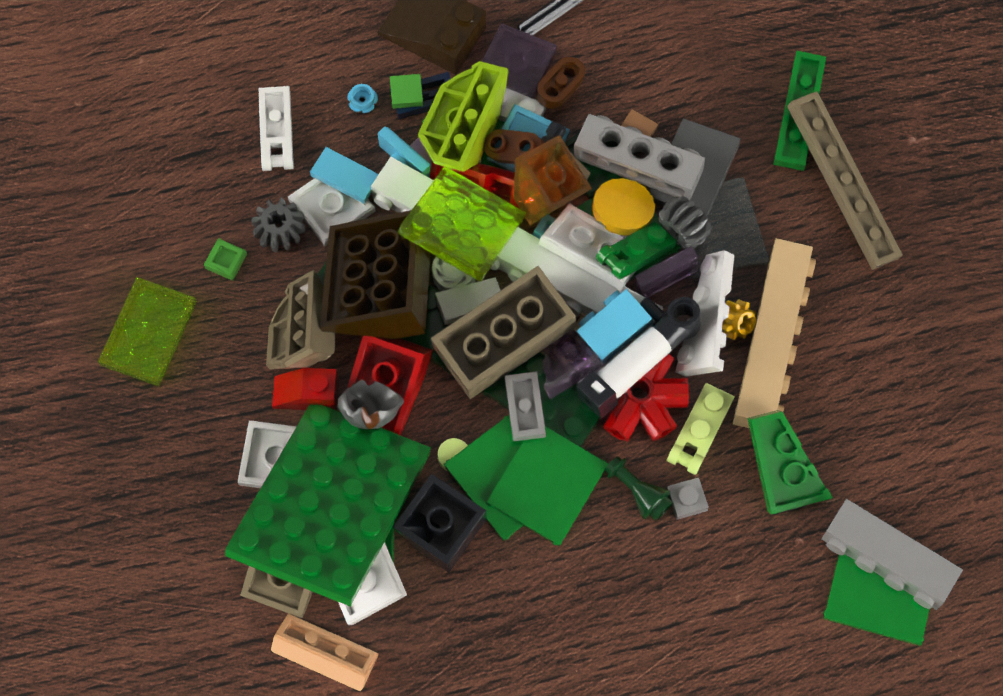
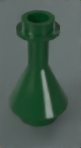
[605,456,673,522]

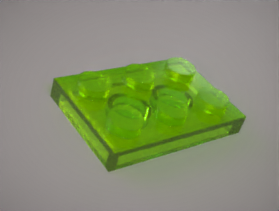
[98,277,197,387]

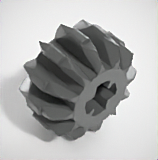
[658,196,712,250]
[251,197,305,253]

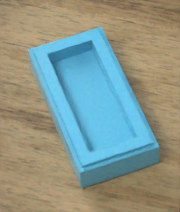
[310,147,379,204]

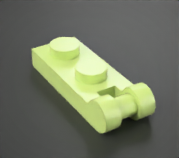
[666,383,735,475]

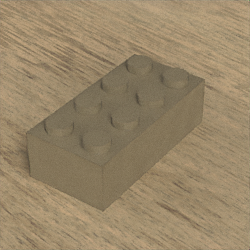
[431,266,576,399]

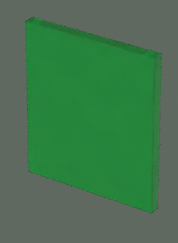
[444,415,524,541]
[486,426,608,547]
[823,554,929,646]

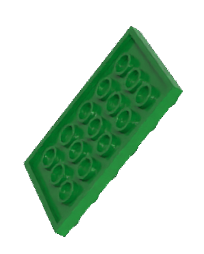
[225,404,431,607]

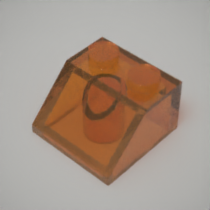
[514,135,592,225]

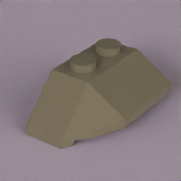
[266,270,335,370]

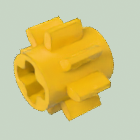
[722,299,756,340]

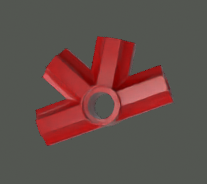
[603,354,689,442]

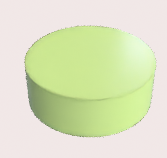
[438,438,468,471]

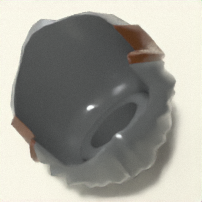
[338,379,404,429]

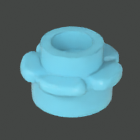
[347,84,378,113]

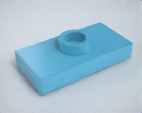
[378,126,431,177]

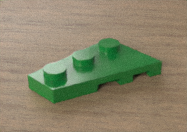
[747,410,833,515]

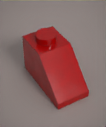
[272,368,339,411]

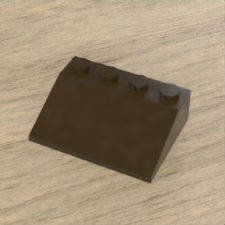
[320,209,432,339]

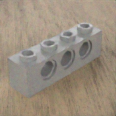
[574,114,705,201]

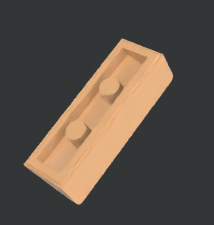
[271,613,379,691]

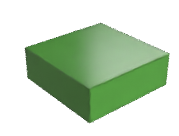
[390,74,423,109]
[204,238,247,281]

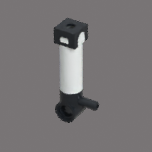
[576,297,701,419]

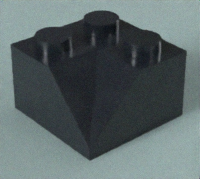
[393,474,487,573]

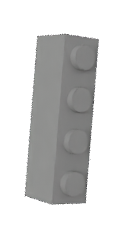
[821,499,963,610]

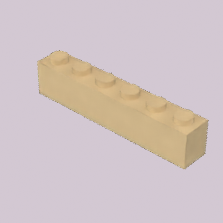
[732,238,816,428]

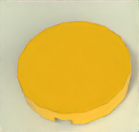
[592,178,655,236]

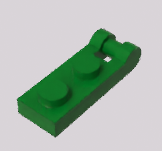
[596,221,677,280]

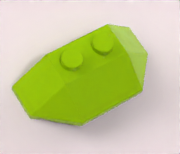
[418,61,509,172]

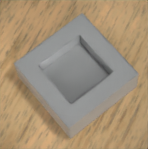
[667,477,709,520]

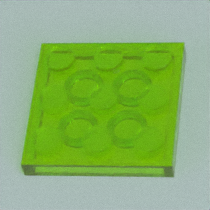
[397,167,526,282]

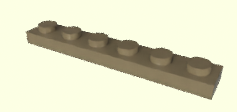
[787,91,903,270]

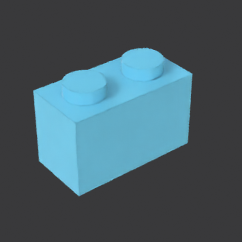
[577,289,653,364]

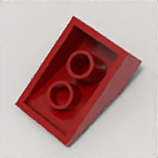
[347,336,433,436]

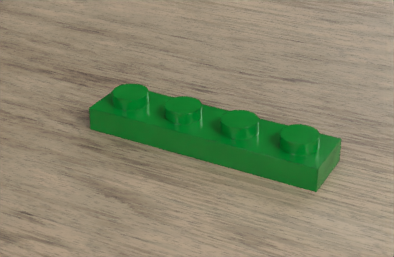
[773,51,826,171]

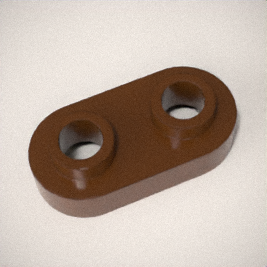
[536,57,585,109]
[484,129,546,166]

